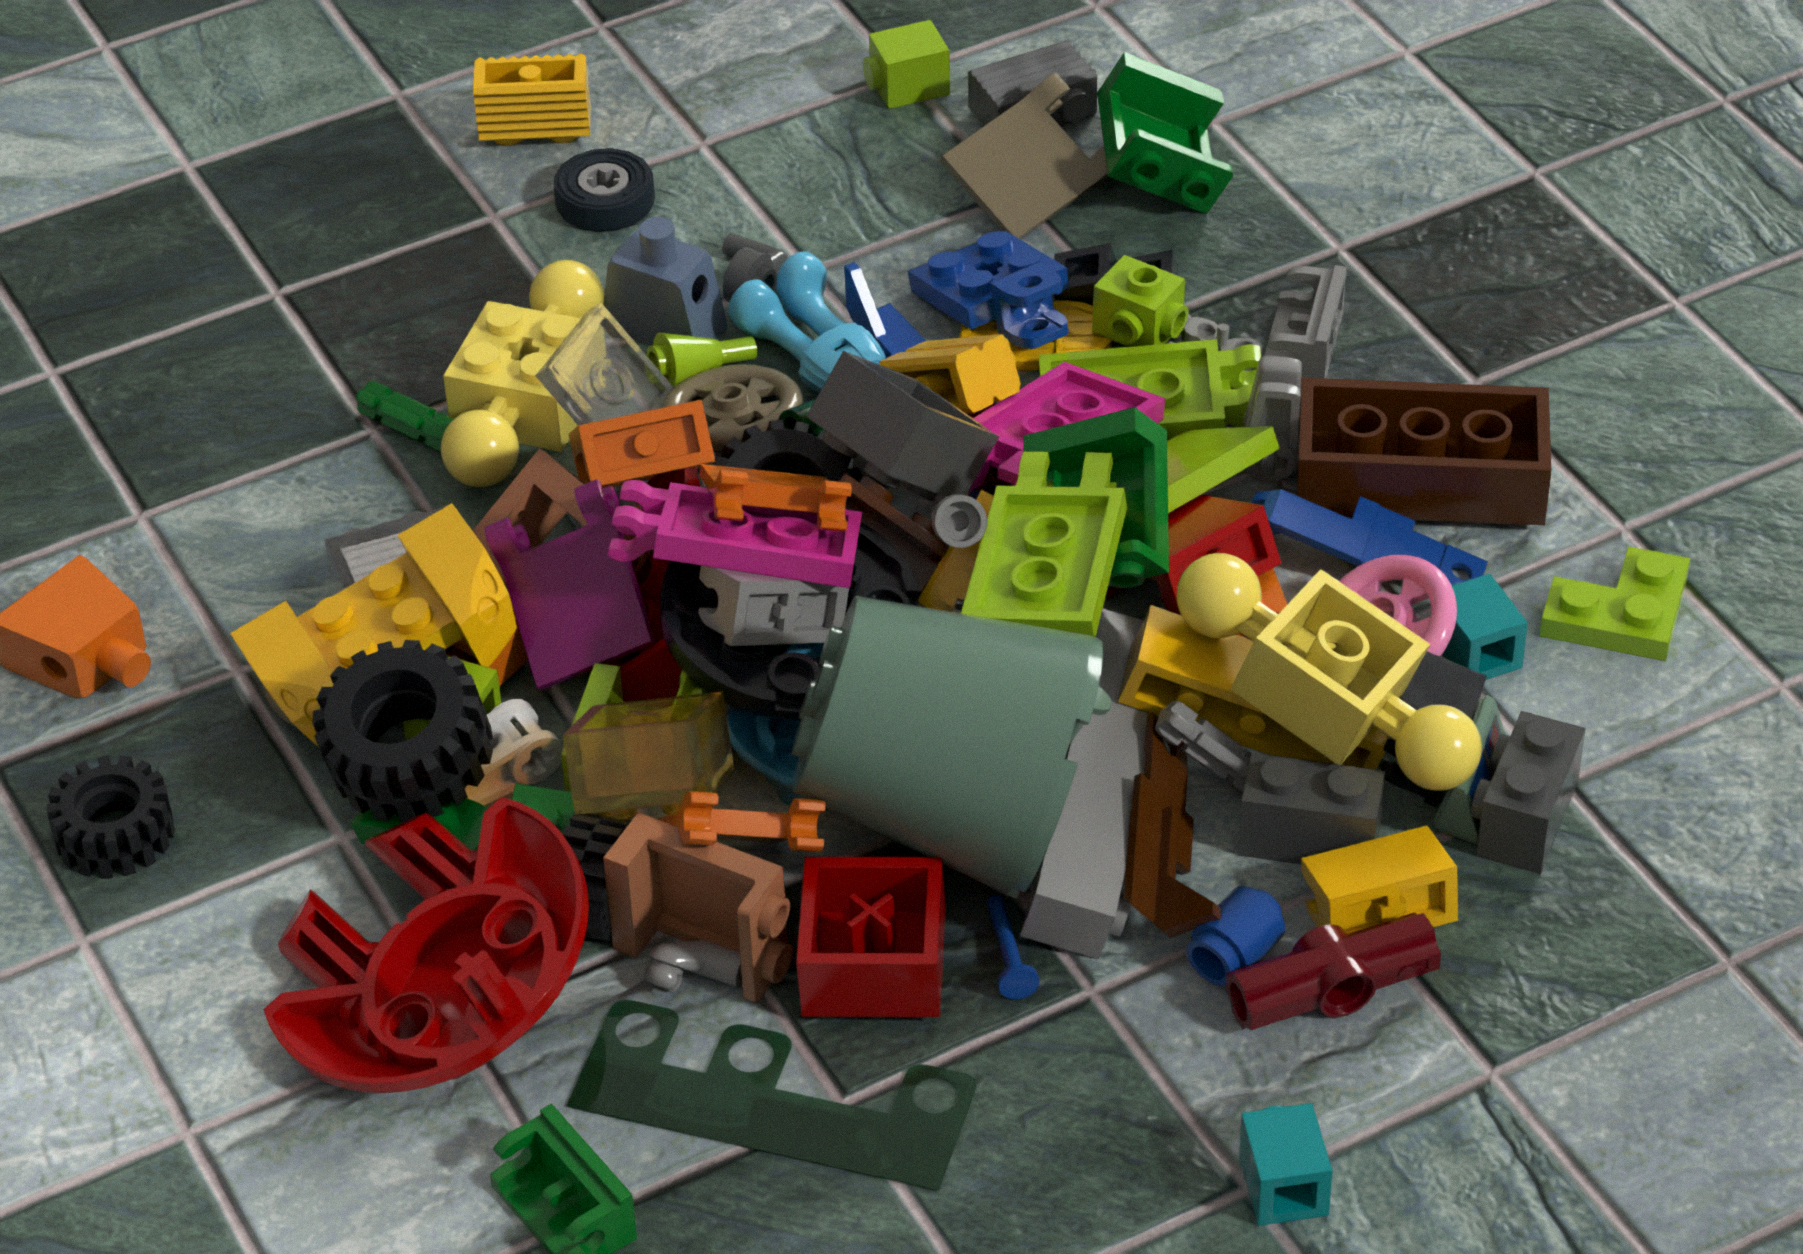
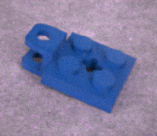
[908,231,1070,349]

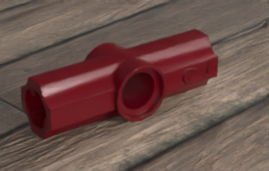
[1226,912,1441,1031]

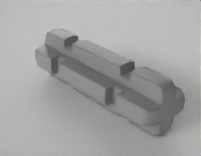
[1155,701,1252,794]

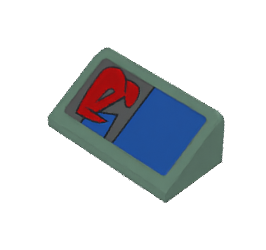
[1433,695,1505,844]

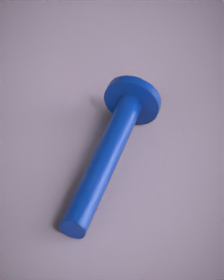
[987,895,1040,999]

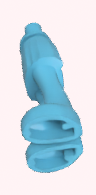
[728,251,886,394]

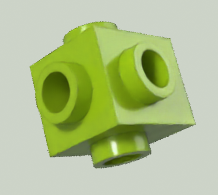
[1092,255,1189,347]

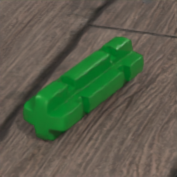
[355,381,454,452]

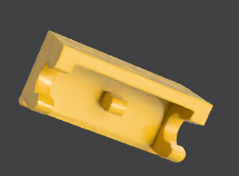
[1301,825,1458,934]

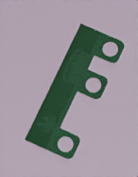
[566,1000,976,1191]

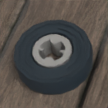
[554,148,655,232]

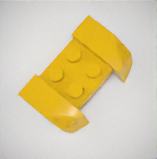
[230,503,517,746]

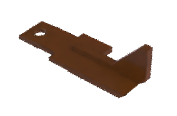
[1123,712,1221,938]

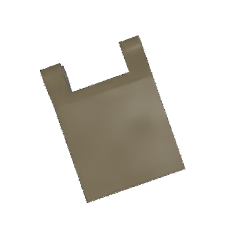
[940,72,1112,240]

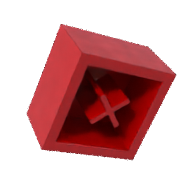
[796,857,946,1017]

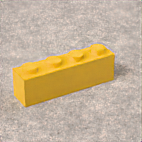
[1118,605,1389,770]

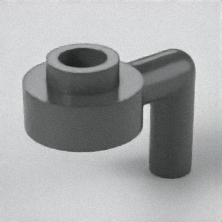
[722,233,788,302]

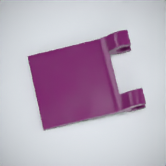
[484,479,656,690]

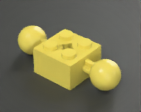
[441,260,604,488]
[1177,553,1482,791]

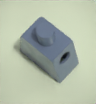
[602,217,727,346]

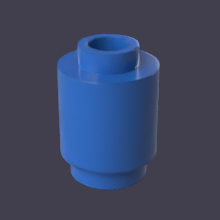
[1186,886,1285,986]

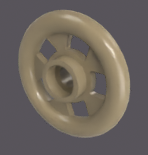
[661,364,803,452]

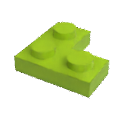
[1539,546,1691,661]

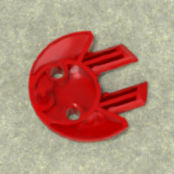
[263,797,589,1093]

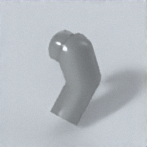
[645,940,742,991]

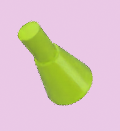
[646,332,757,391]

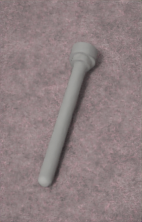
[913,494,987,548]

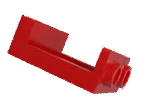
[1105,494,1282,615]

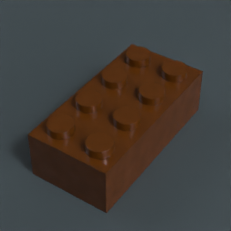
[1296,377,1552,526]

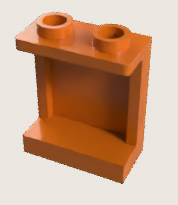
[568,400,715,489]

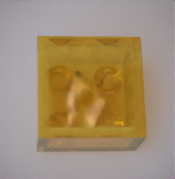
[563,692,734,820]

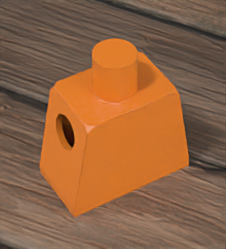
[0,554,151,699]

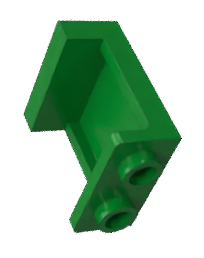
[1097,52,1233,214]
[1023,407,1169,588]

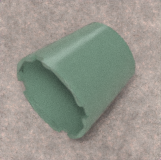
[791,596,1103,899]

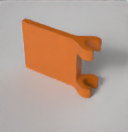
[699,464,852,532]
[657,791,826,852]

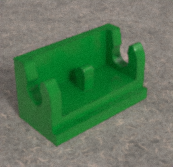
[490,1103,637,1254]

